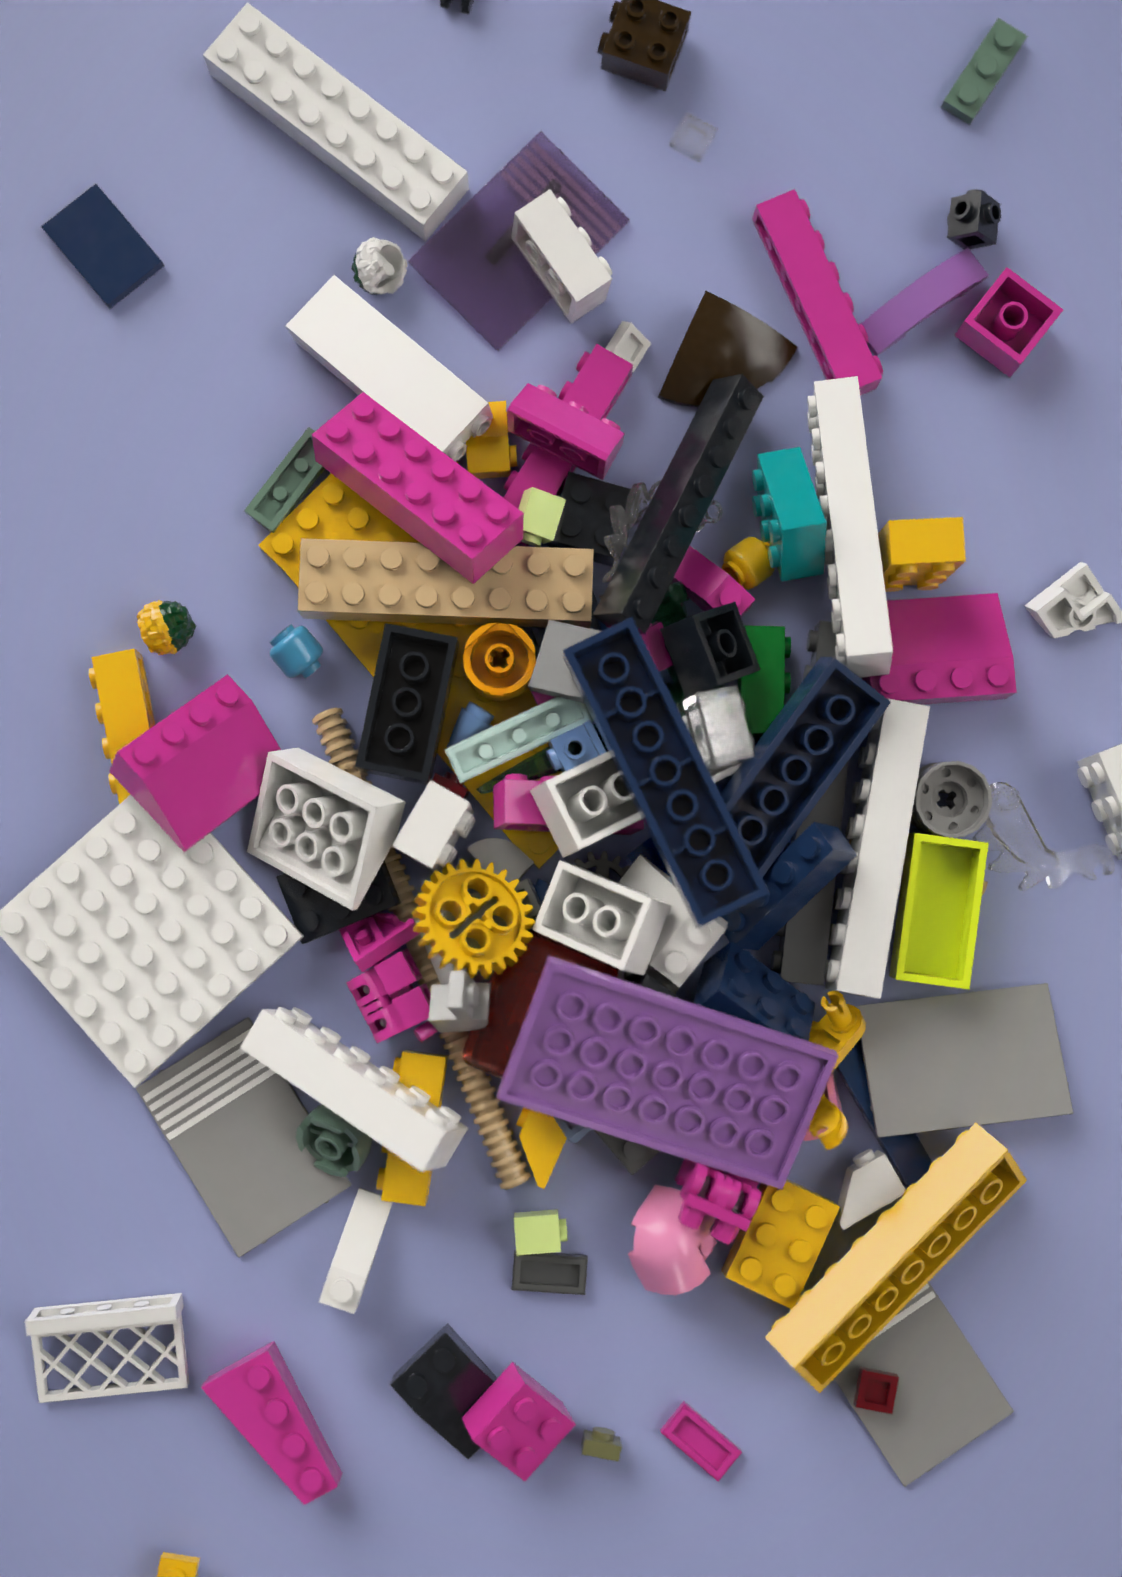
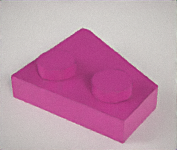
[339,913,420,973]

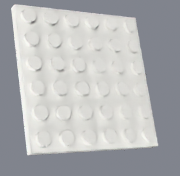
[0,795,304,1088]

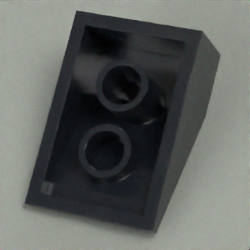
[390,1323,497,1459]

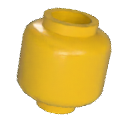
[722,536,775,590]

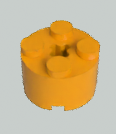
[463,622,536,702]

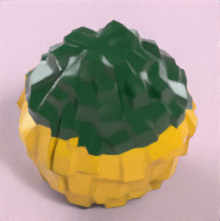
[137,600,197,655]

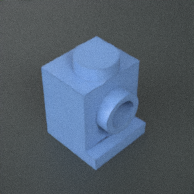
[546,720,606,773]

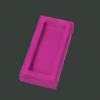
[660,1401,742,1482]

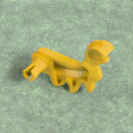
[808,991,866,1150]

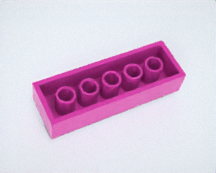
[312,392,524,584]

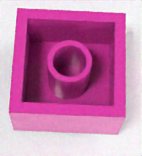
[954,267,1063,378]
[462,1362,576,1482]

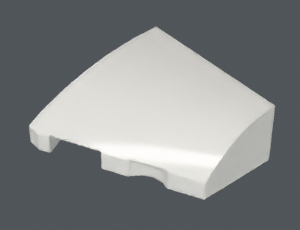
[1025,562,1122,639]

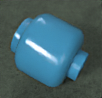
[269,624,323,679]

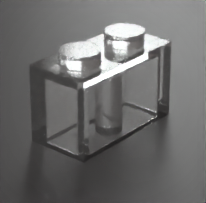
[682,686,755,771]

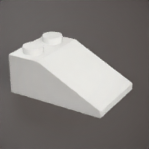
[618,854,728,988]

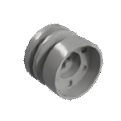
[910,761,992,838]

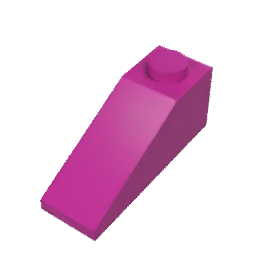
[672,546,756,617]

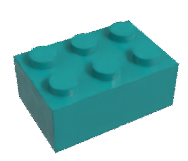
[752,447,827,582]

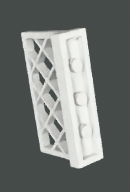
[25,1293,189,1403]

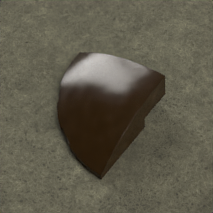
[658,291,798,407]

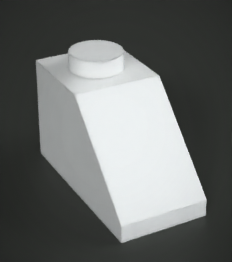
[835,1149,905,1230]

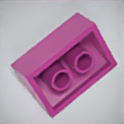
[507,383,625,480]

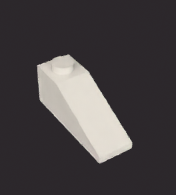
[319,1188,393,1314]

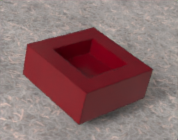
[432,771,469,800]
[853,1366,899,1415]

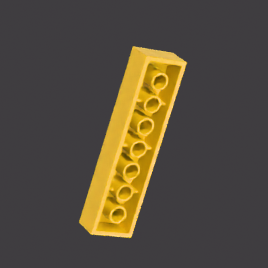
[765,1123,1027,1394]

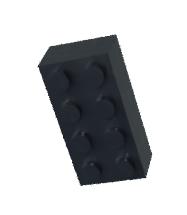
[355,623,459,785]

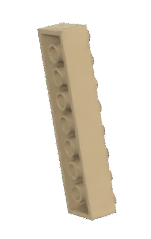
[297,538,594,628]

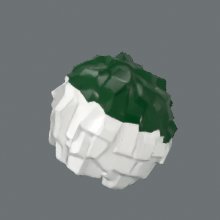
[351,237,408,295]

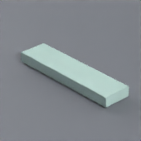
[444,697,594,783]

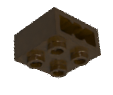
[597,0,692,92]

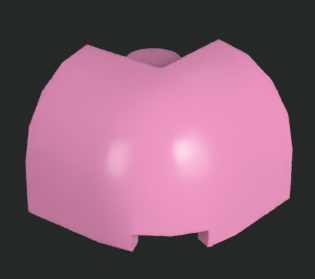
[628,1184,717,1295]

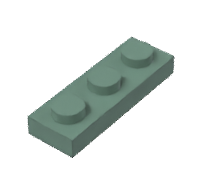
[941,18,1027,125]
[244,427,325,533]

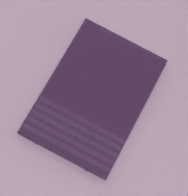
[408,131,630,351]

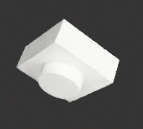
[605,321,651,373]

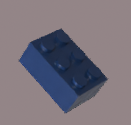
[693,941,816,1041]

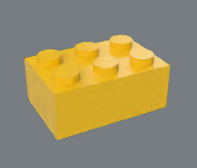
[878,517,966,592]
[721,1179,840,1309]

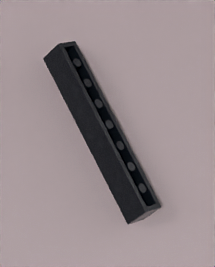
[593,374,764,634]

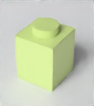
[518,487,566,547]
[514,1209,568,1256]

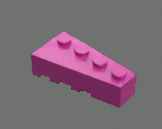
[201,1341,342,1505]

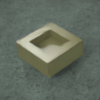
[581,1427,622,1462]

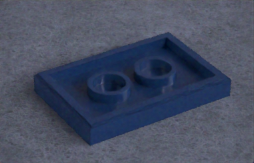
[41,184,164,309]

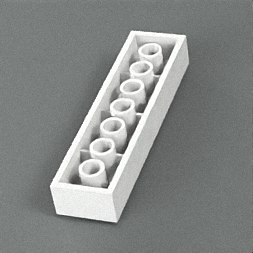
[203,2,469,241]
[807,376,893,677]
[825,698,930,999]

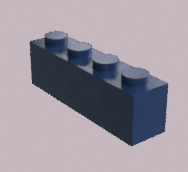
[721,822,857,951]

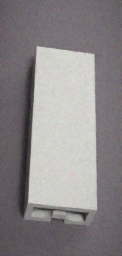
[286,275,493,462]

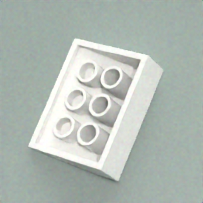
[247,748,405,910]

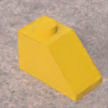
[516,1107,567,1189]

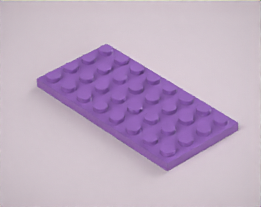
[497,956,838,1189]

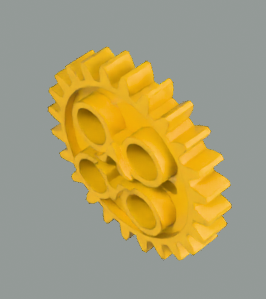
[412,859,535,979]

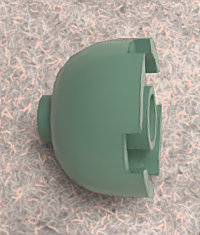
[296,1104,372,1177]

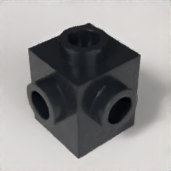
[947,189,1001,250]

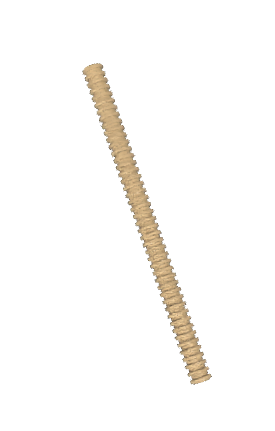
[312,708,531,1190]

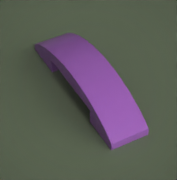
[861,248,989,356]

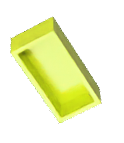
[889,833,989,990]

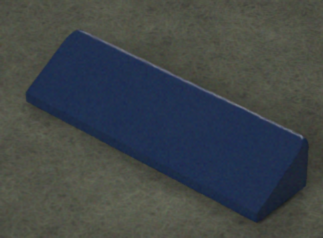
[836,1040,932,1187]

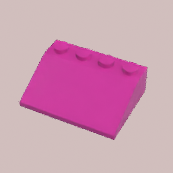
[862,593,1017,705]
[109,674,281,853]

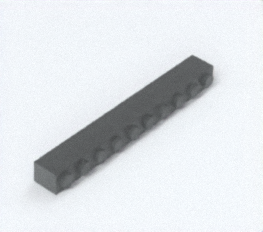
[771,621,848,986]

